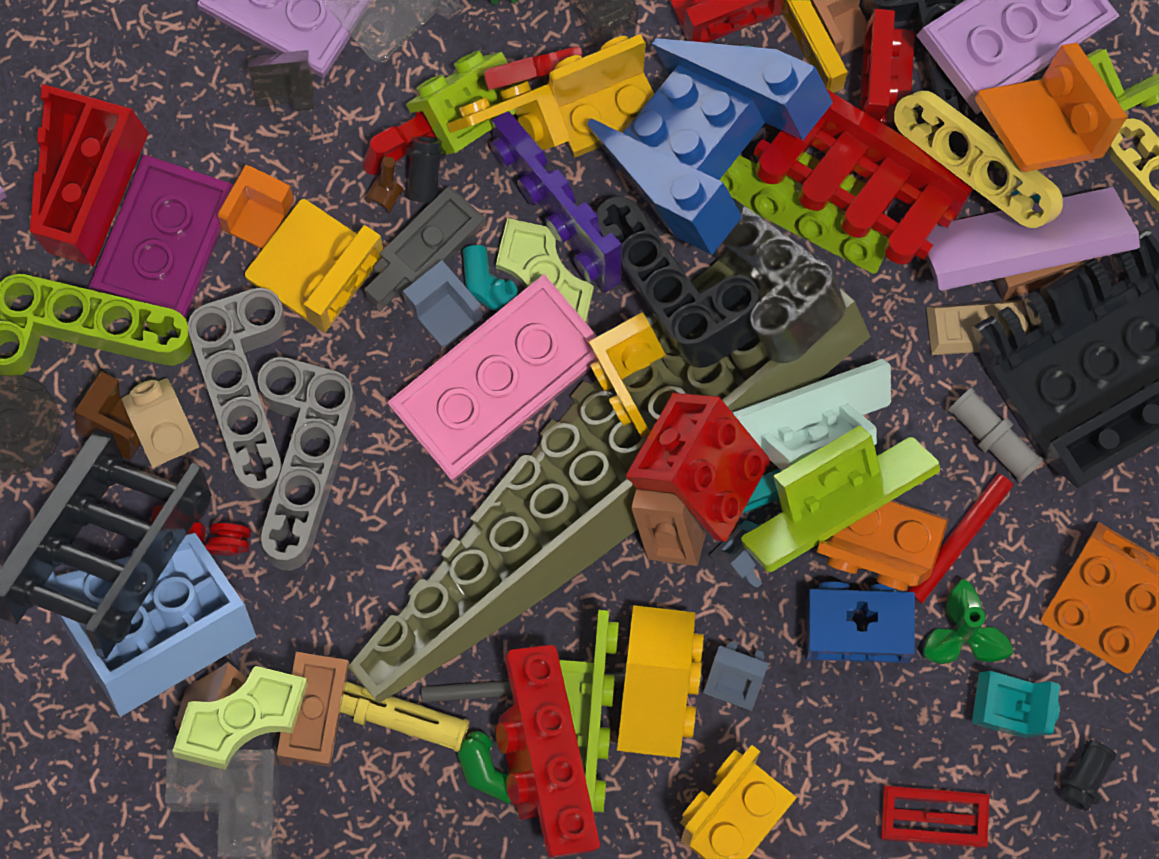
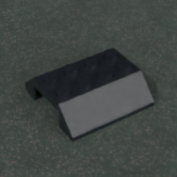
[972,228,1159,488]

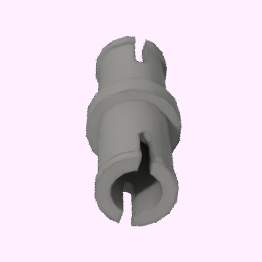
[948,387,1043,483]

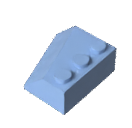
[44,533,257,717]

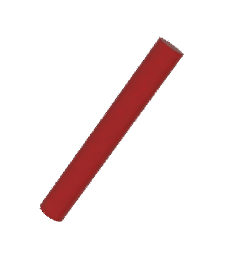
[906,474,1014,605]

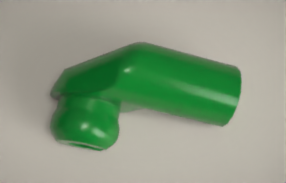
[457,731,511,805]

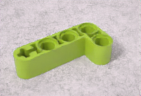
[0,274,193,378]

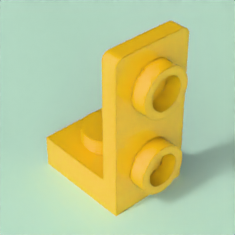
[447,81,571,151]
[589,312,666,438]

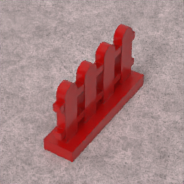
[753,89,973,265]

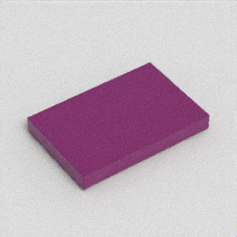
[88,154,234,319]

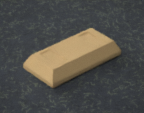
[926,299,1030,355]

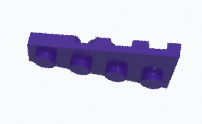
[490,111,622,293]

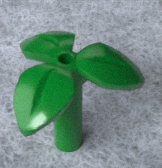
[923,579,1014,664]

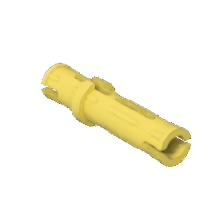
[341,681,470,752]

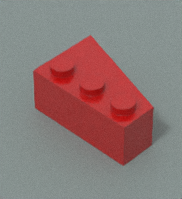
[30,84,149,267]

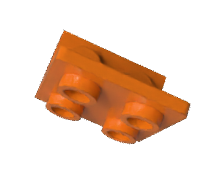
[975,42,1128,172]
[817,500,949,591]
[1041,522,1159,674]

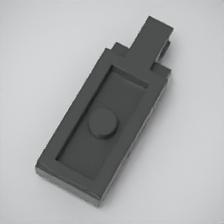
[364,186,486,312]

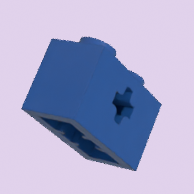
[806,582,915,663]

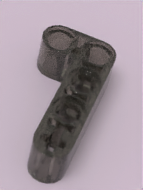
[712,196,846,363]

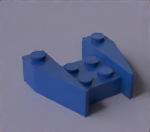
[587,38,833,255]

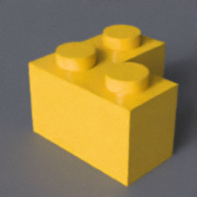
[617,605,704,758]

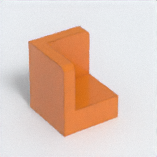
[218,164,294,249]

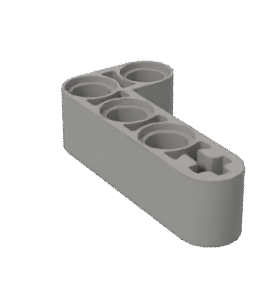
[188,288,286,500]
[257,357,356,571]

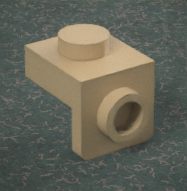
[122,378,199,468]

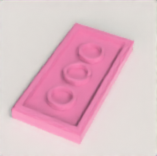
[387,274,598,482]

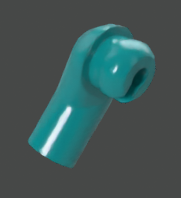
[462,245,518,311]

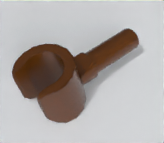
[364,157,404,214]

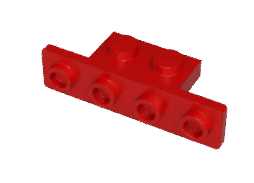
[496,645,600,858]

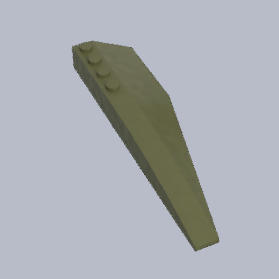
[349,224,871,704]

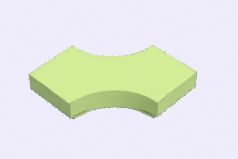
[496,218,594,323]
[172,666,308,770]

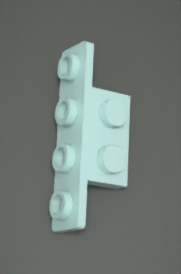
[733,359,891,471]

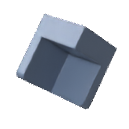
[403,260,482,348]

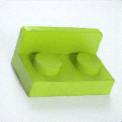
[406,50,518,155]

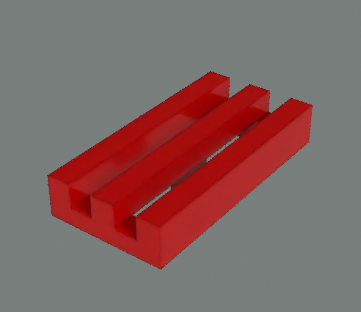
[880,786,990,849]

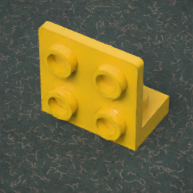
[549,34,654,158]
[245,199,383,333]
[680,745,797,859]

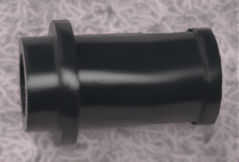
[406,136,446,203]
[1060,740,1117,811]

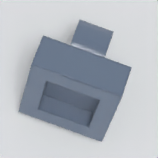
[710,520,762,588]
[703,641,769,711]

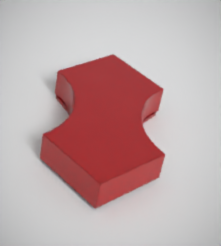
[484,46,583,92]

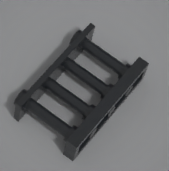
[0,428,212,659]

